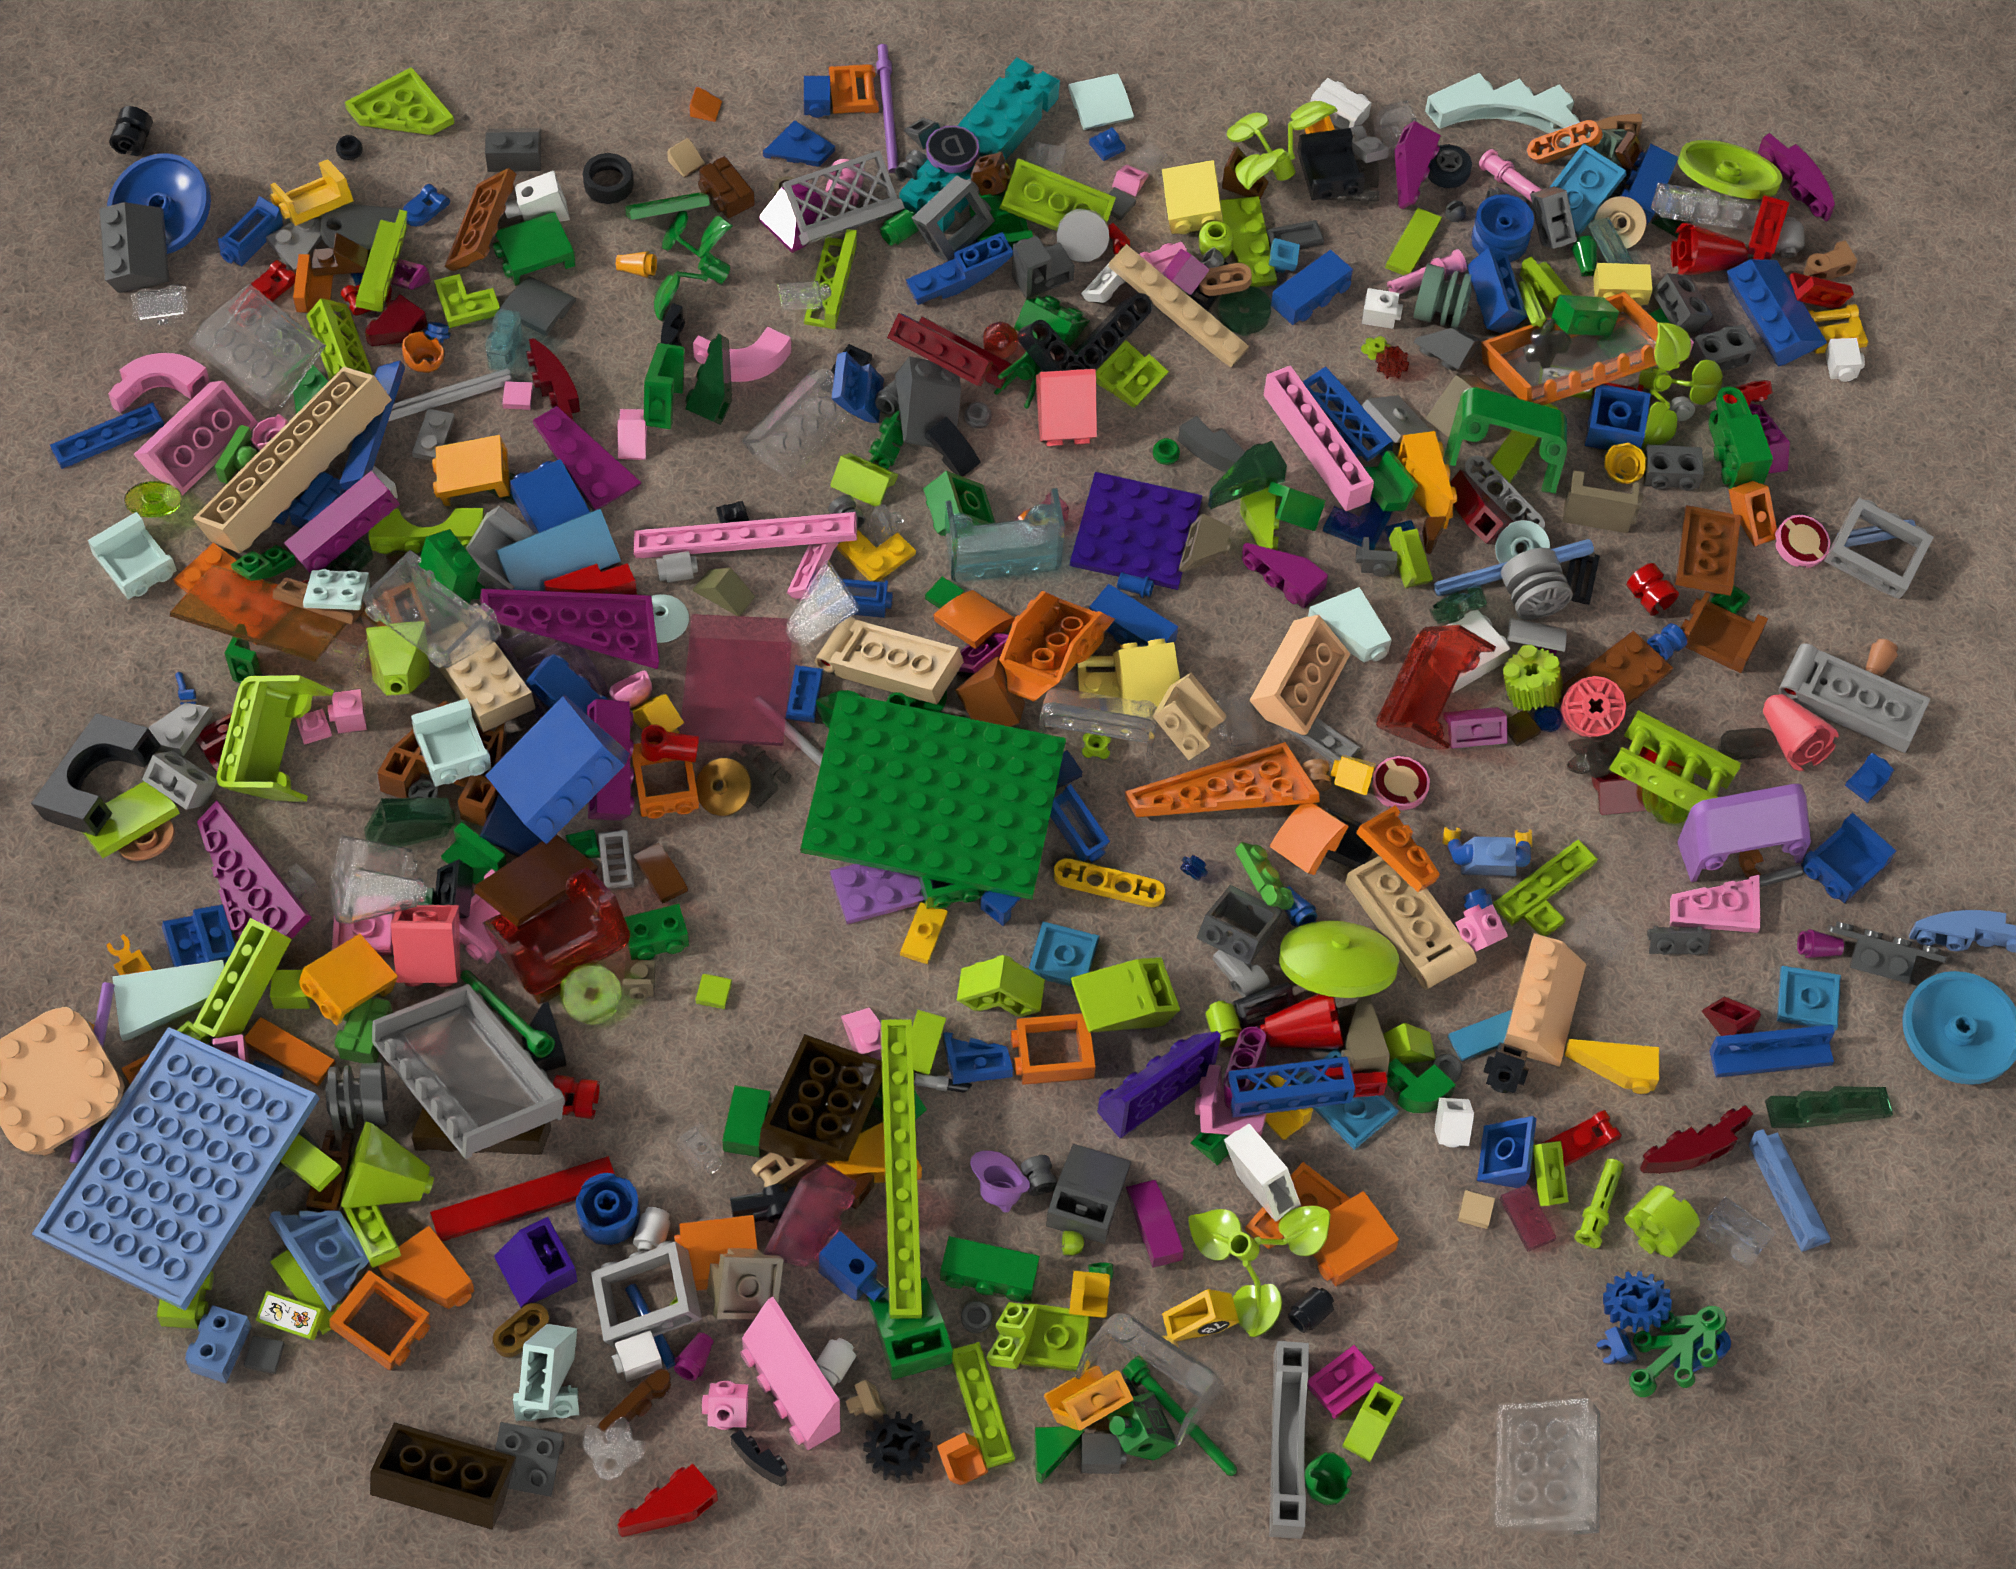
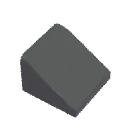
[904,117,940,150]

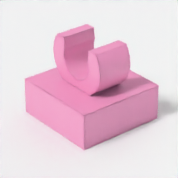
[295,709,332,745]

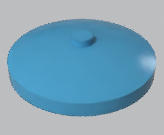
[1903,971,2016,1085]

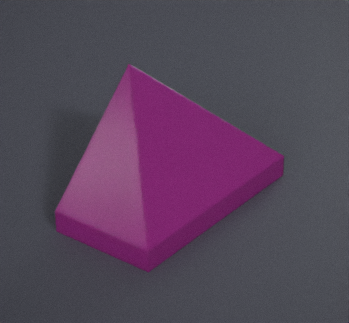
[391,259,431,290]

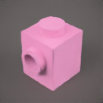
[327,689,367,734]

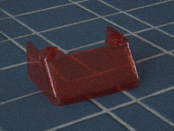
[1376,625,1496,749]

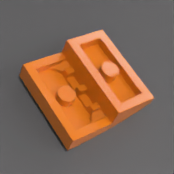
[933,590,1014,649]
[1269,803,1349,875]

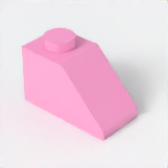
[841,1008,882,1061]

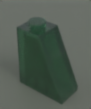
[364,798,455,854]

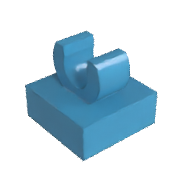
[1269,238,1300,273]

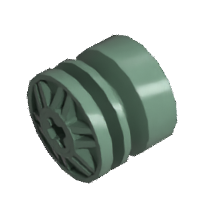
[1413,264,1472,328]

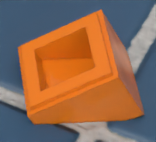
[690,87,722,122]

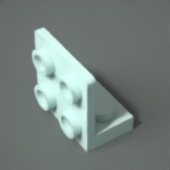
[303,569,371,610]

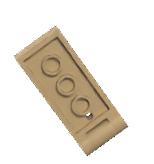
[815,616,964,704]
[426,617,536,732]
[1345,856,1477,990]

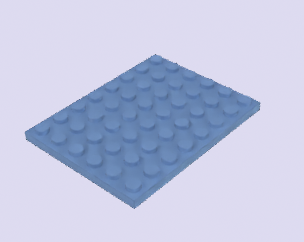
[32,1027,320,1311]

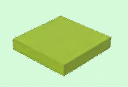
[1021,1303,1090,1373]

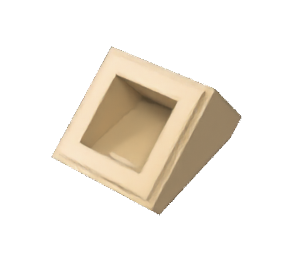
[667,138,705,177]

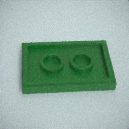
[625,192,710,220]

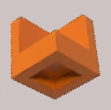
[937,1432,988,1485]

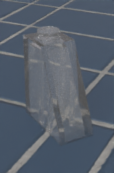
[785,560,860,648]

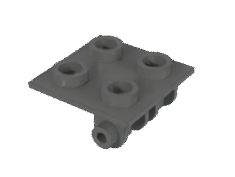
[495,1422,564,1497]

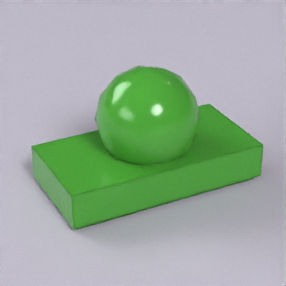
[215,425,258,484]

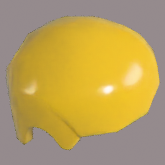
[1604,442,1647,484]

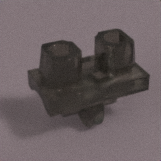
[1523,319,1572,369]

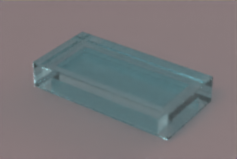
[1588,218,1634,264]

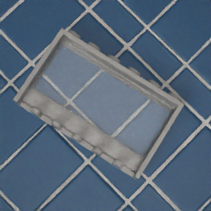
[372,984,565,1159]

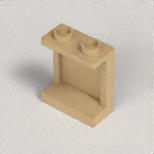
[1153,672,1227,760]

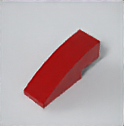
[544,563,637,595]

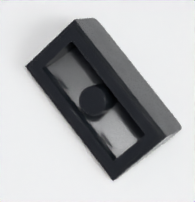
[434,859,474,919]

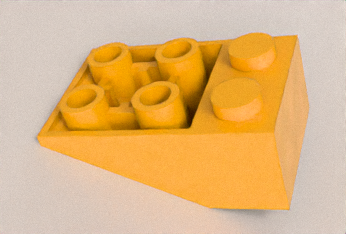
[1398,431,1457,529]

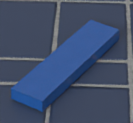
[50,402,165,469]

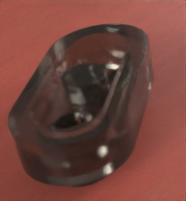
[1718,728,1777,760]

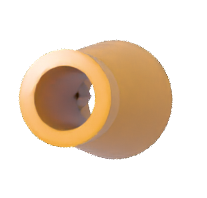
[616,251,657,278]

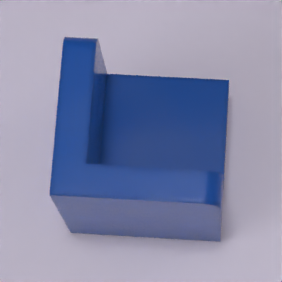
[981,891,1021,926]

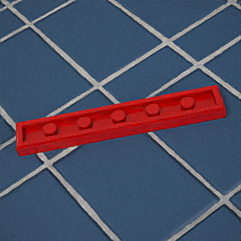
[430,1156,615,1242]

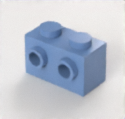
[185,1305,252,1383]

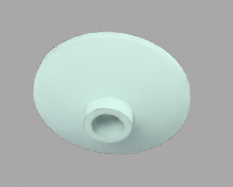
[1495,520,1550,564]
[651,594,689,643]

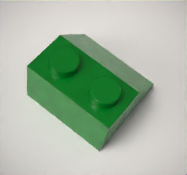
[923,471,998,539]

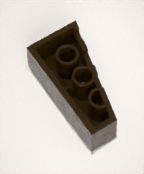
[411,1086,551,1155]

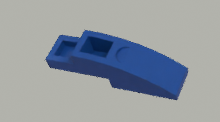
[906,232,1013,305]

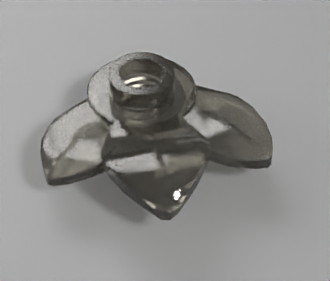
[1567,738,1620,778]

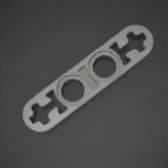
[1465,455,1545,531]

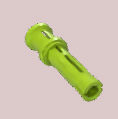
[1574,1159,1624,1248]

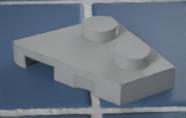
[266,217,322,273]

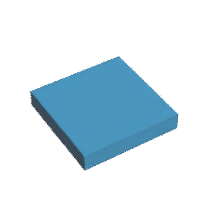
[1029,921,1100,987]
[1777,966,1841,1031]

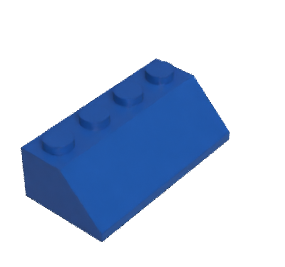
[1727,259,1827,367]

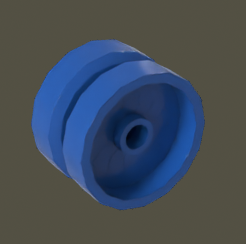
[1471,194,1534,262]

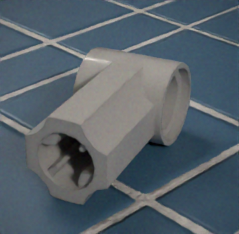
[1213,950,1270,997]

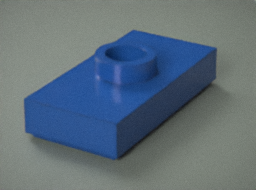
[786,665,824,723]

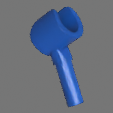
[175,672,196,705]

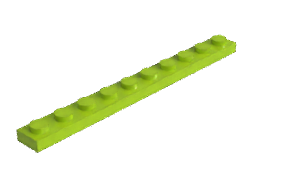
[880,1019,922,1319]

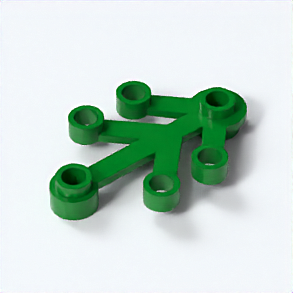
[1629,1306,1727,1397]

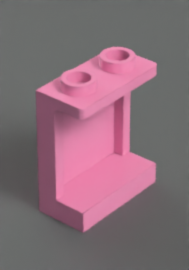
[459,869,520,964]

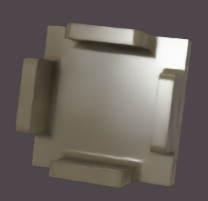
[707,1248,784,1320]

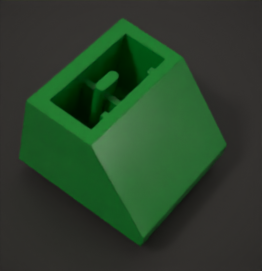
[1013,295,1090,348]

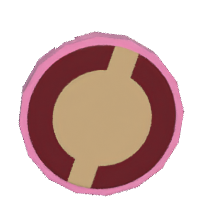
[1775,515,1830,568]
[1372,756,1430,810]

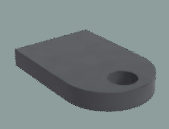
[321,204,403,255]

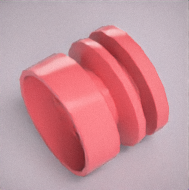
[1560,676,1626,738]

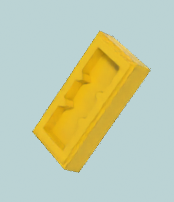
[900,902,948,964]

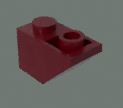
[365,294,428,346]

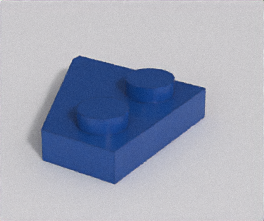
[763,120,835,167]
[943,1032,1013,1084]

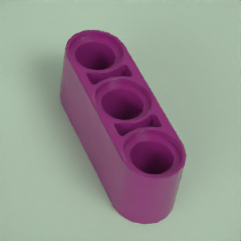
[1223,1027,1267,1109]

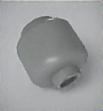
[1774,217,1805,258]

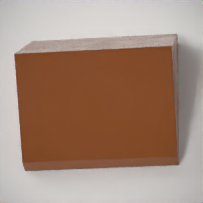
[955,657,1025,727]

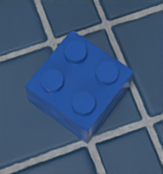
[1584,384,1651,450]

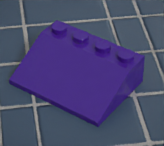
[1097,1031,1221,1139]

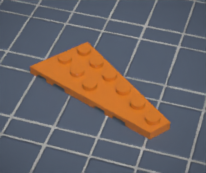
[1125,742,1320,817]

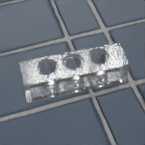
[1651,183,1761,231]

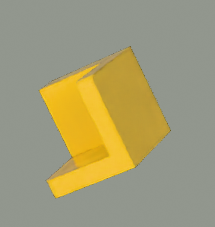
[1069,1270,1110,1318]

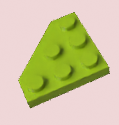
[345,67,455,135]

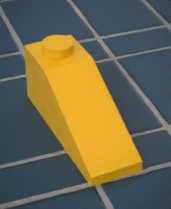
[1565,1039,1659,1094]

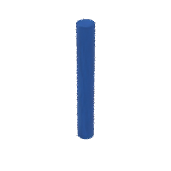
[625,1284,676,1369]

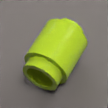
[1205,1001,1242,1048]

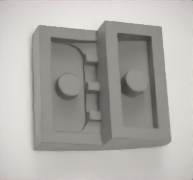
[1507,618,1567,652]

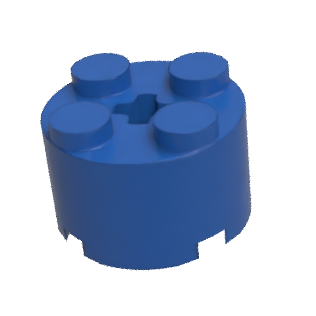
[576,1173,640,1245]

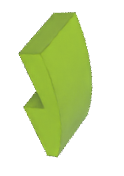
[912,1009,946,1075]
[986,1302,1037,1369]

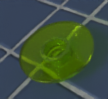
[124,481,182,518]

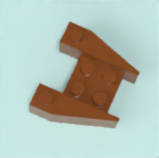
[377,700,507,827]

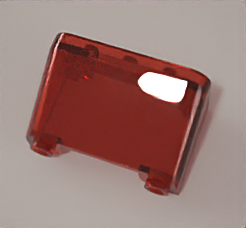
[483,867,630,995]

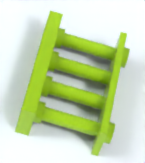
[1609,710,1742,812]

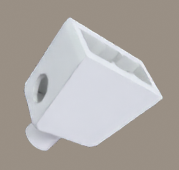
[505,171,570,221]

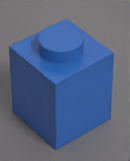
[804,76,830,118]

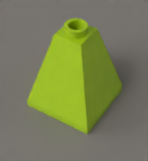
[366,623,430,696]
[341,1122,434,1208]

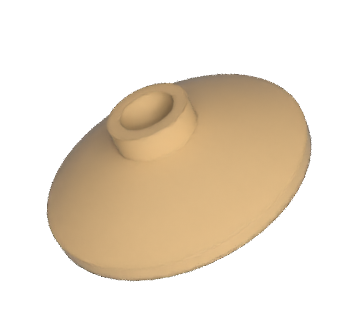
[1594,196,1647,250]

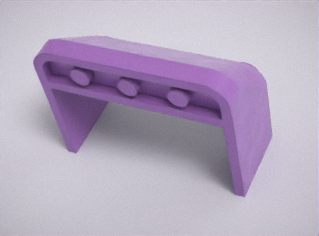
[1677,784,1811,882]

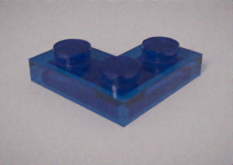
[1323,496,1394,550]

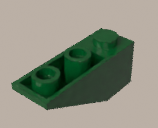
[685,334,732,425]

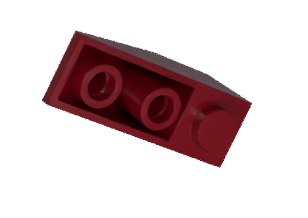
[1450,469,1514,545]

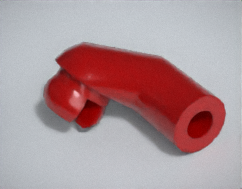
[1108,222,1130,256]

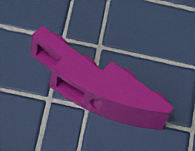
[1758,133,1835,222]

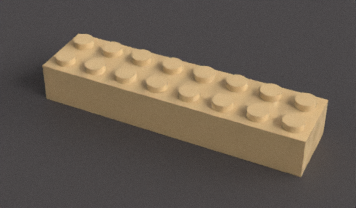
[193,367,392,553]

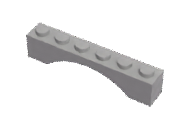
[1269,1341,1309,1539]

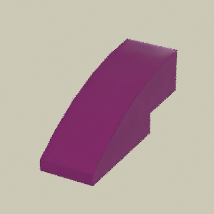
[1126,1180,1184,1268]

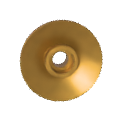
[696,758,751,816]

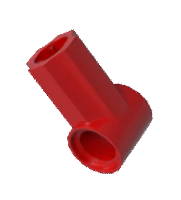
[640,724,699,763]

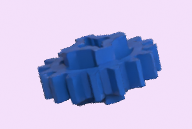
[1603,1271,1672,1333]

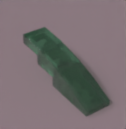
[1765,1086,1893,1128]

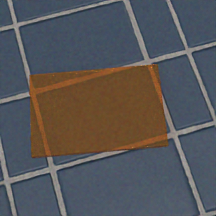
[170,565,348,662]

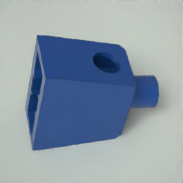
[818,1231,887,1302]

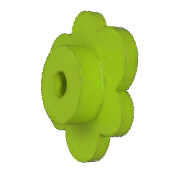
[1361,336,1392,360]

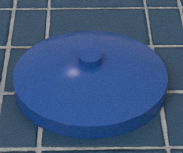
[107,153,211,254]

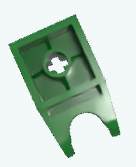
[1708,387,1773,489]

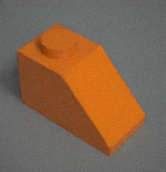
[1728,481,1777,546]

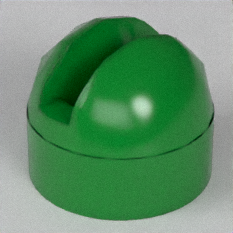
[1088,1262,1114,1281]

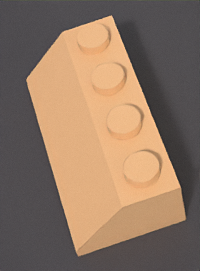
[1249,615,1351,735]
[1504,933,1586,1067]

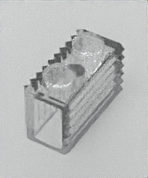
[130,284,192,332]

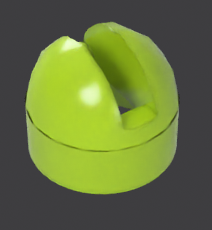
[1062,1230,1084,1256]

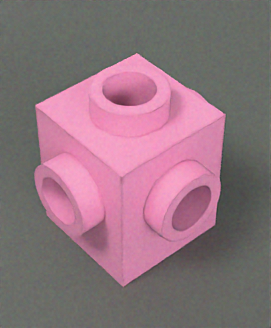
[1455,904,1508,952]
[702,1381,748,1430]

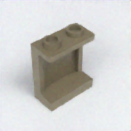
[1562,470,1643,533]

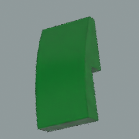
[231,544,296,581]

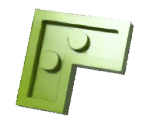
[434,274,501,328]

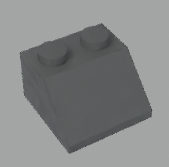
[485,128,541,172]

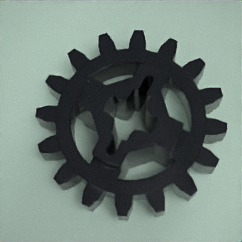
[863,1411,933,1483]

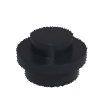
[336,135,363,160]

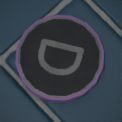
[926,126,979,173]

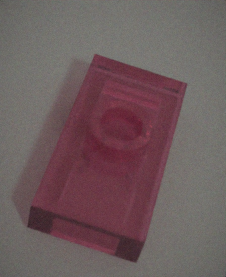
[1500,1184,1556,1252]

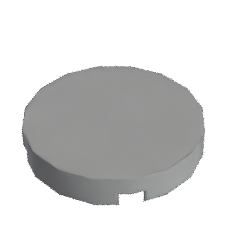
[1057,209,1110,262]

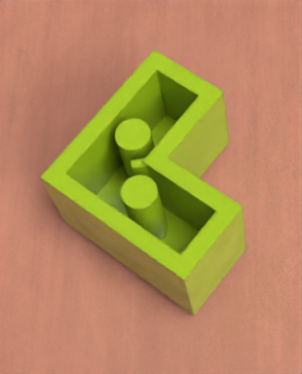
[957,955,1045,1017]

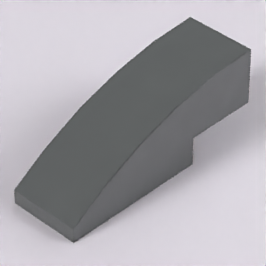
[1178,416,1257,479]

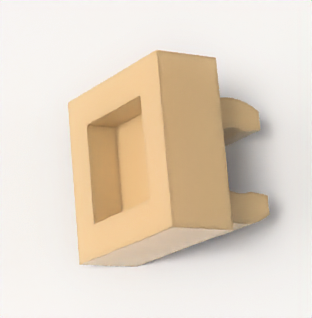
[845,1380,886,1419]

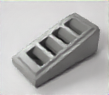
[598,830,634,891]

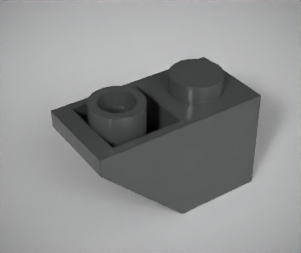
[1414,327,1482,371]

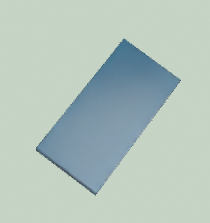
[495,509,621,591]

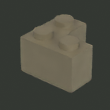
[1425,374,1498,437]

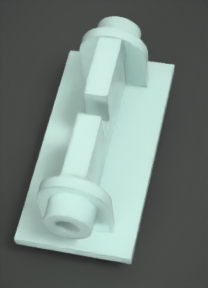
[513,1385,579,1421]

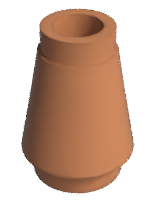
[1865,639,1898,677]

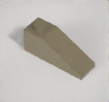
[1341,995,1390,1075]

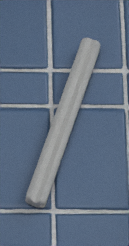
[388,368,513,421]

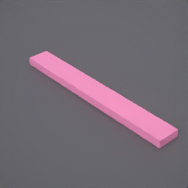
[634,512,857,558]

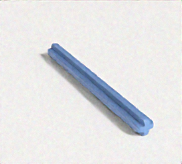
[1434,539,1594,596]

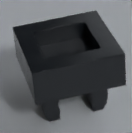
[716,501,749,523]

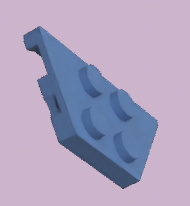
[269,1211,370,1312]

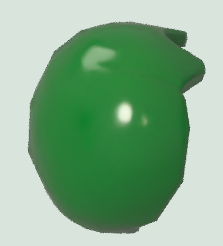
[1304,1452,1352,1505]

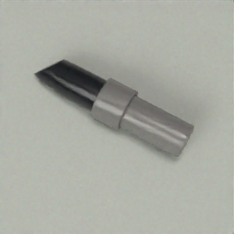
[914,1073,972,1093]

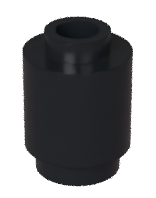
[1288,1287,1334,1333]

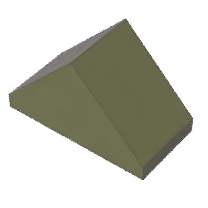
[693,568,755,617]

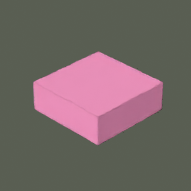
[502,381,533,410]

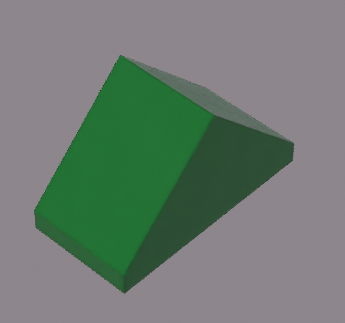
[1034,1426,1085,1484]

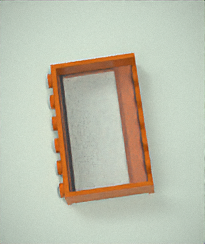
[1481,292,1658,405]

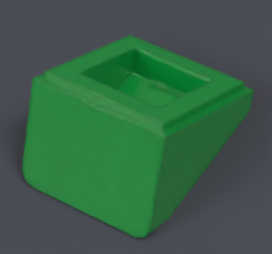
[1191,1132,1230,1166]

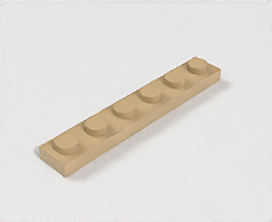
[1108,244,1249,367]

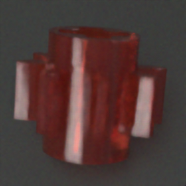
[1375,346,1409,379]

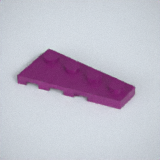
[533,406,641,511]

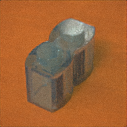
[485,309,523,371]

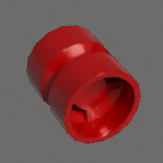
[1626,563,1679,616]
[553,1075,600,1120]

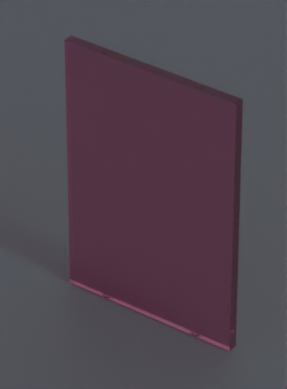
[680,614,793,746]

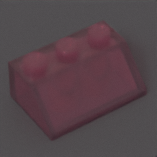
[763,1163,857,1267]

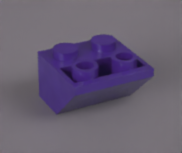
[494,1217,578,1308]

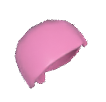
[251,414,288,451]
[609,670,653,708]

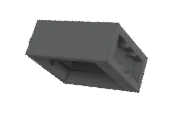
[912,176,995,262]
[1197,885,1282,964]

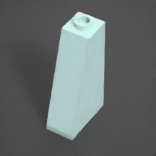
[112,960,224,1041]

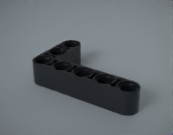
[1018,293,1153,372]

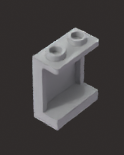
[466,506,536,590]

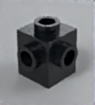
[1483,1042,1529,1093]

